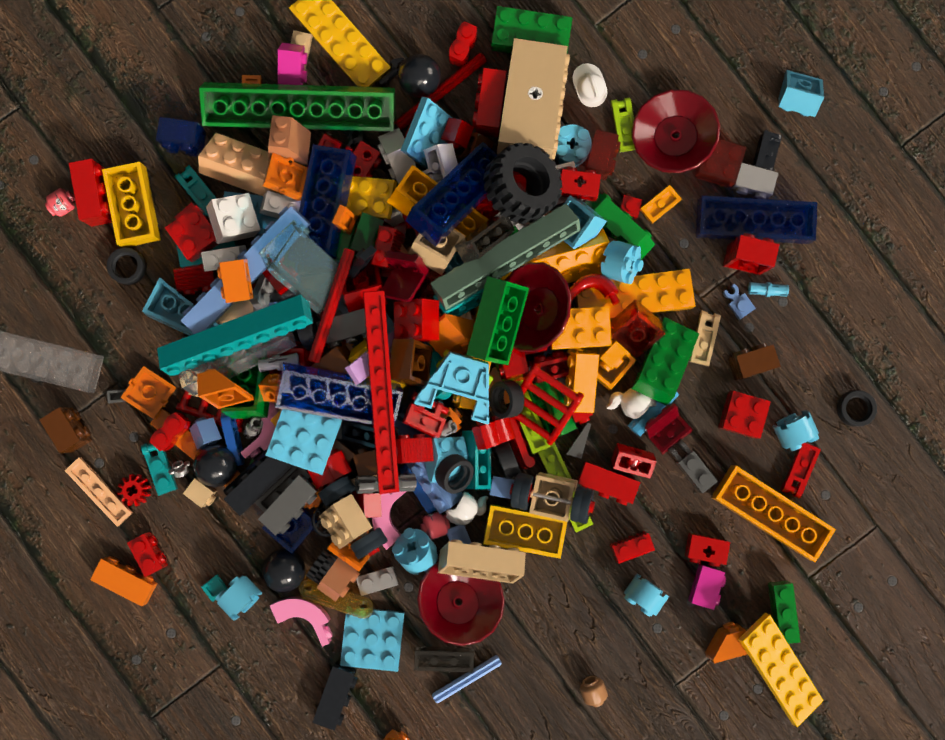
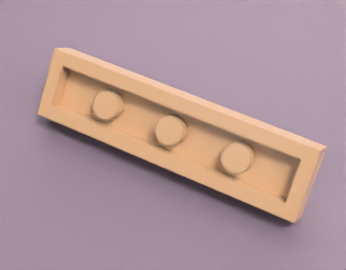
[65,457,133,527]

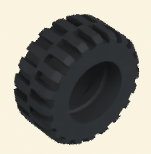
[483,143,562,224]

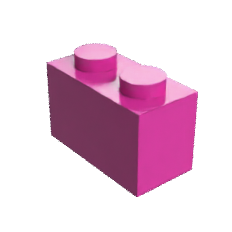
[278,43,307,85]
[688,564,726,610]

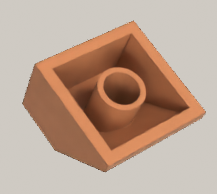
[268,115,311,165]

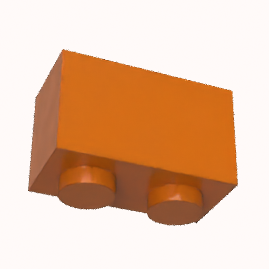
[217,259,254,303]

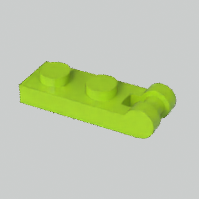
[611,97,635,152]

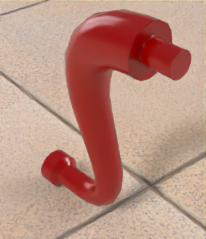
[569,273,620,305]

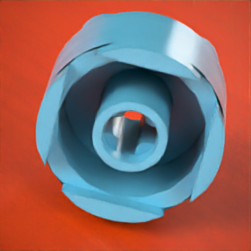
[555,124,592,167]
[601,241,644,284]
[773,410,819,451]
[392,528,438,575]
[624,573,670,617]
[215,575,262,621]

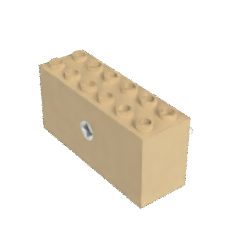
[497,38,570,161]

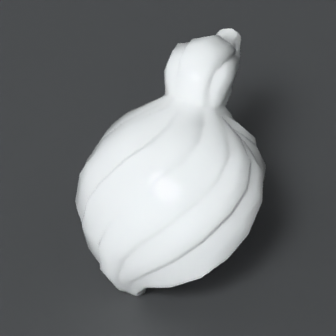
[606,388,656,419]
[446,492,488,525]

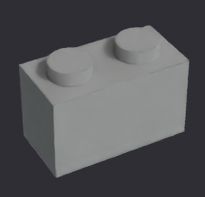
[731,163,778,200]

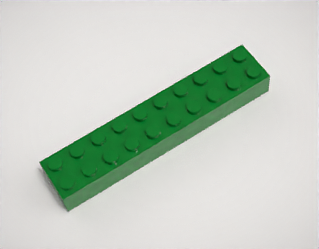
[199,82,395,131]

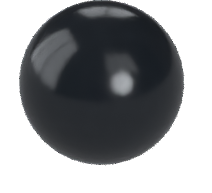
[398,54,441,98]
[193,444,238,487]
[262,549,306,593]

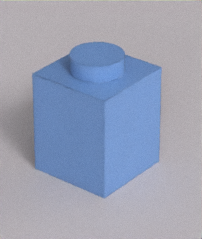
[189,417,222,450]
[487,475,515,499]

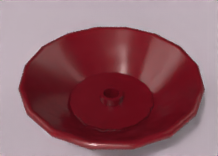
[631,90,720,173]
[504,262,572,352]
[417,562,505,646]

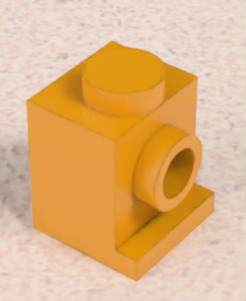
[599,341,631,372]

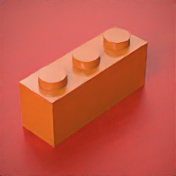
[90,556,158,606]

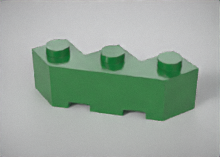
[585,193,655,260]

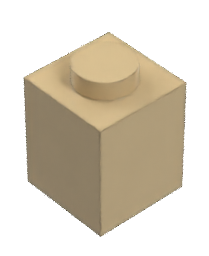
[183,478,217,508]

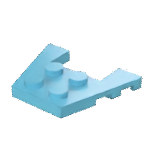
[414,351,489,424]

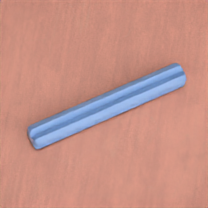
[432,655,502,703]

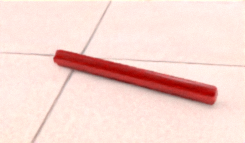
[395,53,486,130]
[308,248,355,363]

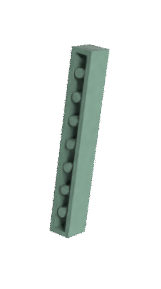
[431,204,581,310]

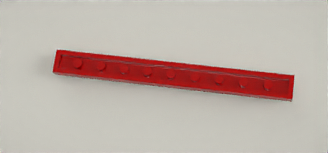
[363,290,399,494]

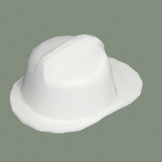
[572,63,607,107]

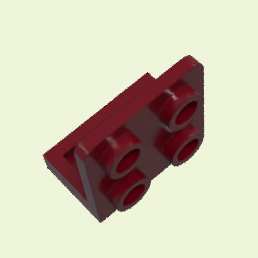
[380,251,429,302]
[645,403,692,455]

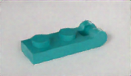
[175,165,217,217]
[141,443,178,496]

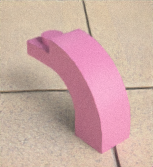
[240,402,279,459]
[372,491,406,550]
[270,596,333,647]

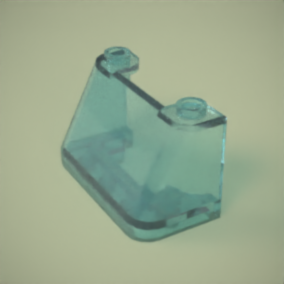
[259,220,341,314]

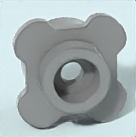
[168,460,190,478]

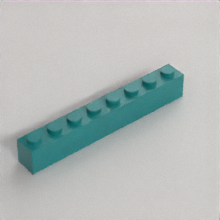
[157,294,313,376]

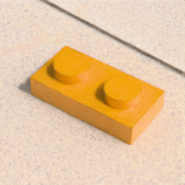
[640,185,682,224]

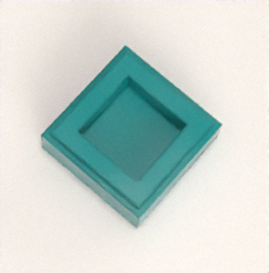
[201,574,228,602]

